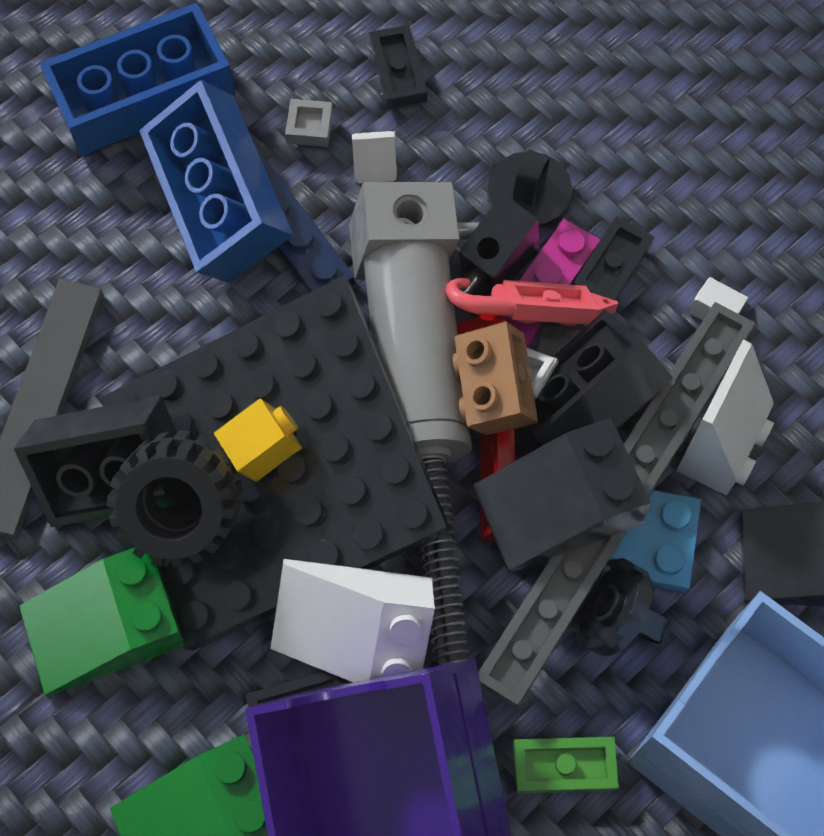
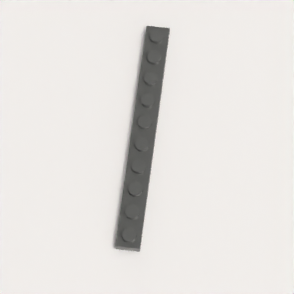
[478,302,755,709]

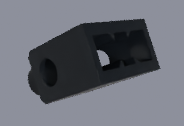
[458,194,540,295]

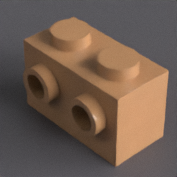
[452,321,538,436]

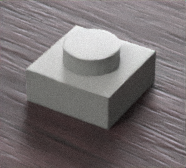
[285,99,333,147]

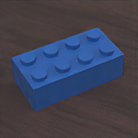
[39,2,235,157]
[139,80,294,283]

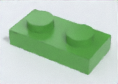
[513,737,619,794]

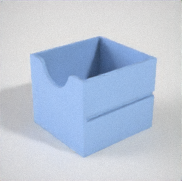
[627,591,824,836]

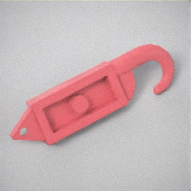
[446,278,618,326]

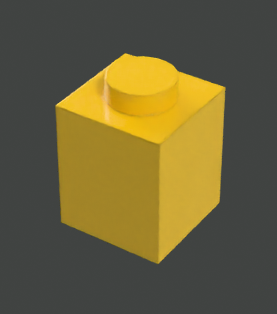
[214,398,302,482]

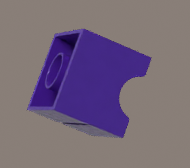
[245,659,511,836]

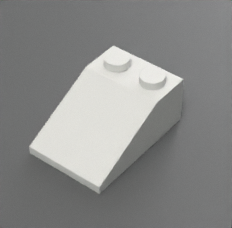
[676,340,774,496]
[271,559,435,682]

